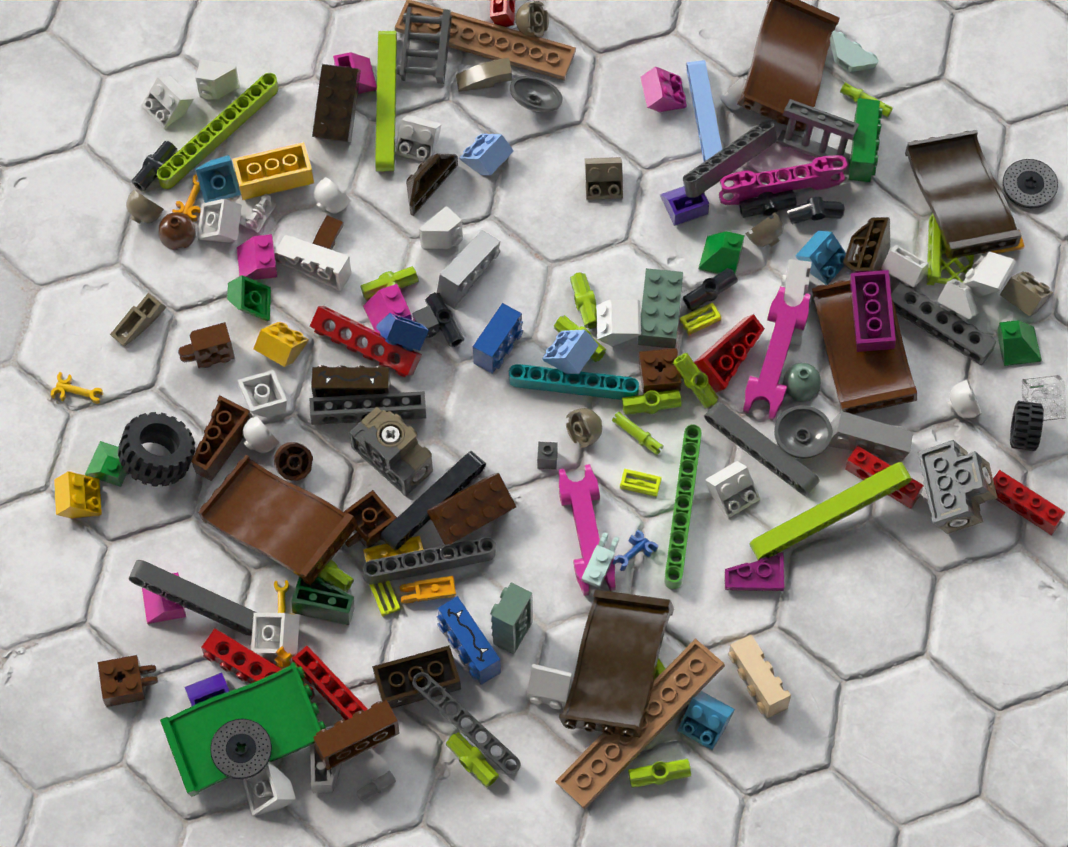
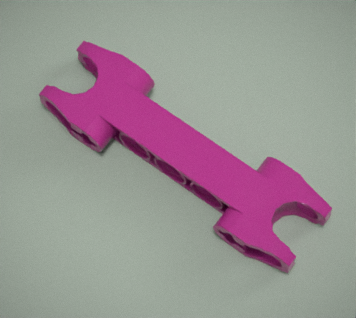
[719,155,847,205]
[743,286,811,420]
[558,464,616,596]

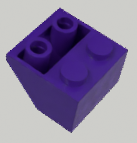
[660,186,709,226]
[184,673,229,706]

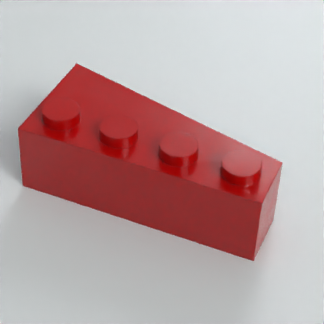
[694,314,765,393]

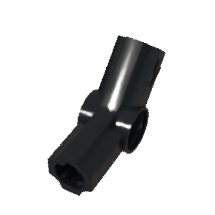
[787,196,845,225]

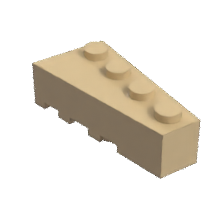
[728,635,791,719]

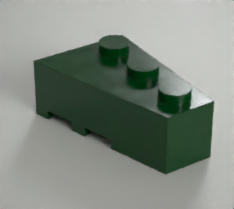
[291,577,354,625]

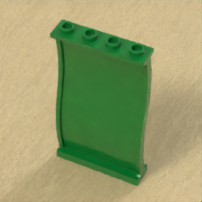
[160,662,326,797]

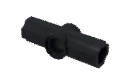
[131,141,178,191]
[739,190,797,218]
[683,268,738,311]
[425,292,464,347]

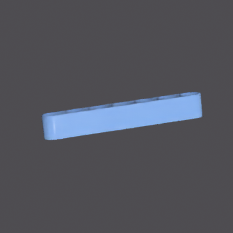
[686,60,722,162]

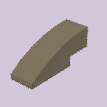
[456,58,512,92]
[110,293,166,346]

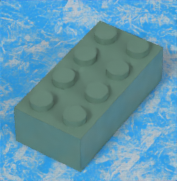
[638,268,683,349]
[490,582,533,654]

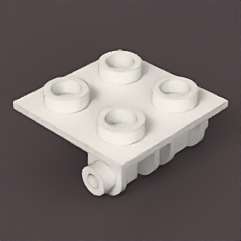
[236,194,277,233]

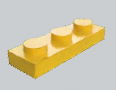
[363,536,424,562]

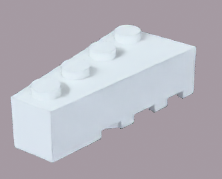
[274,235,352,291]
[781,259,811,346]

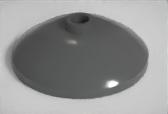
[509,76,563,113]
[774,405,832,459]

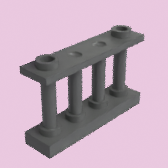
[397,7,452,84]
[776,99,859,166]

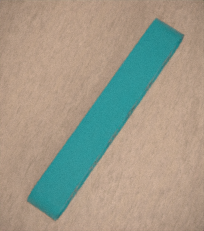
[509,364,639,400]

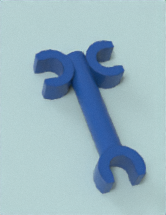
[612,530,659,571]

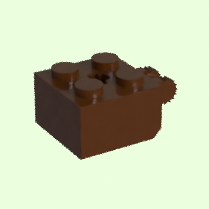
[178,322,235,368]
[638,348,684,395]
[344,490,397,548]
[97,655,158,707]

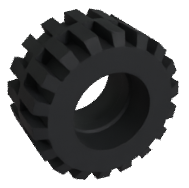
[1010,400,1044,451]

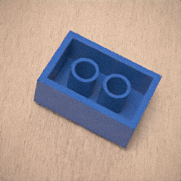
[472,303,523,374]

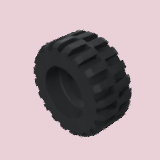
[118,412,195,487]

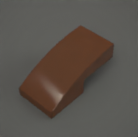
[312,215,344,250]

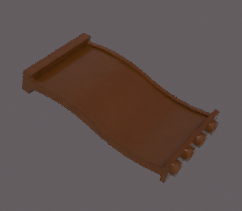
[737,0,840,132]
[812,280,917,414]
[198,455,358,585]

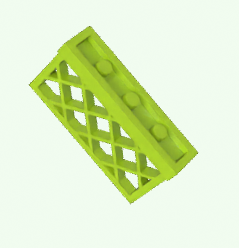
[926,213,974,286]

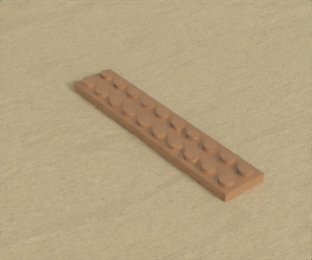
[395,0,576,80]
[555,638,725,810]

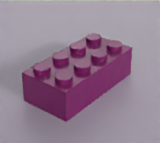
[850,270,896,352]

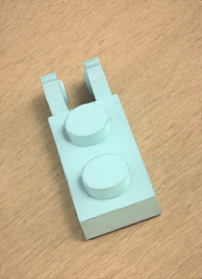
[581,532,619,588]

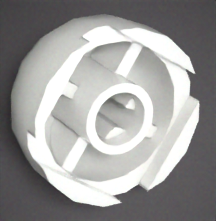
[719,75,748,110]
[314,178,351,213]
[947,380,982,419]
[243,415,280,453]

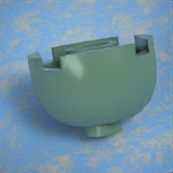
[783,363,821,402]

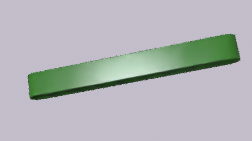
[664,424,702,589]

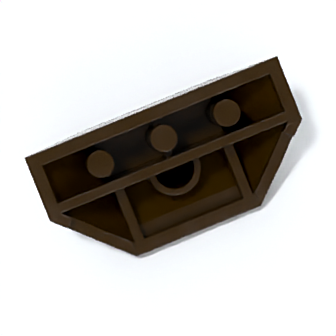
[406,153,458,216]
[843,217,890,273]

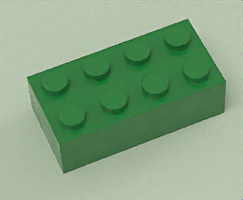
[848,98,883,182]

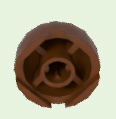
[159,212,196,250]
[274,442,313,481]

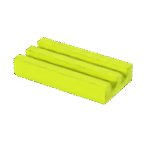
[679,302,722,336]
[620,469,662,497]
[369,581,400,617]

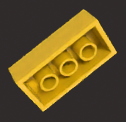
[232,142,314,200]

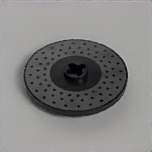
[1002,159,1058,209]
[210,719,272,779]

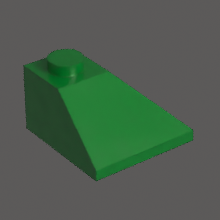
[698,231,745,275]
[227,275,271,322]
[996,320,1041,366]
[85,441,127,487]

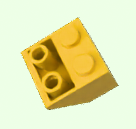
[253,322,309,367]
[54,471,102,519]

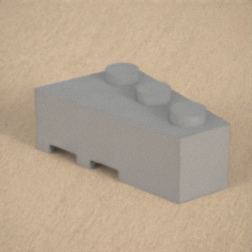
[310,726,342,793]

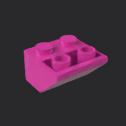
[333,52,377,94]
[640,67,687,112]

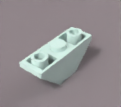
[830,30,879,72]

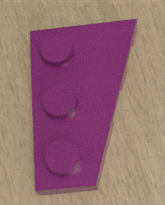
[724,552,784,591]

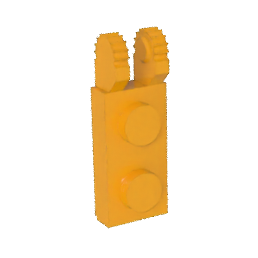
[399,576,456,604]

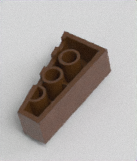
[191,395,253,481]

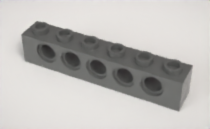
[891,282,996,366]
[309,391,426,425]

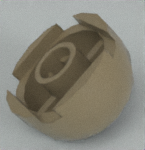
[515,1,549,37]
[126,190,164,224]
[745,212,783,247]
[566,408,602,448]

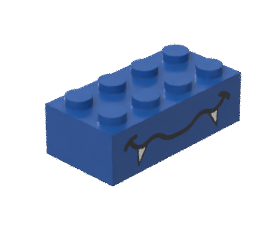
[436,596,501,685]

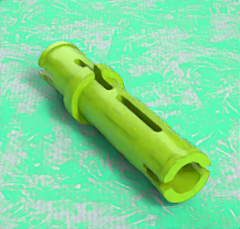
[840,82,893,118]
[612,412,664,455]

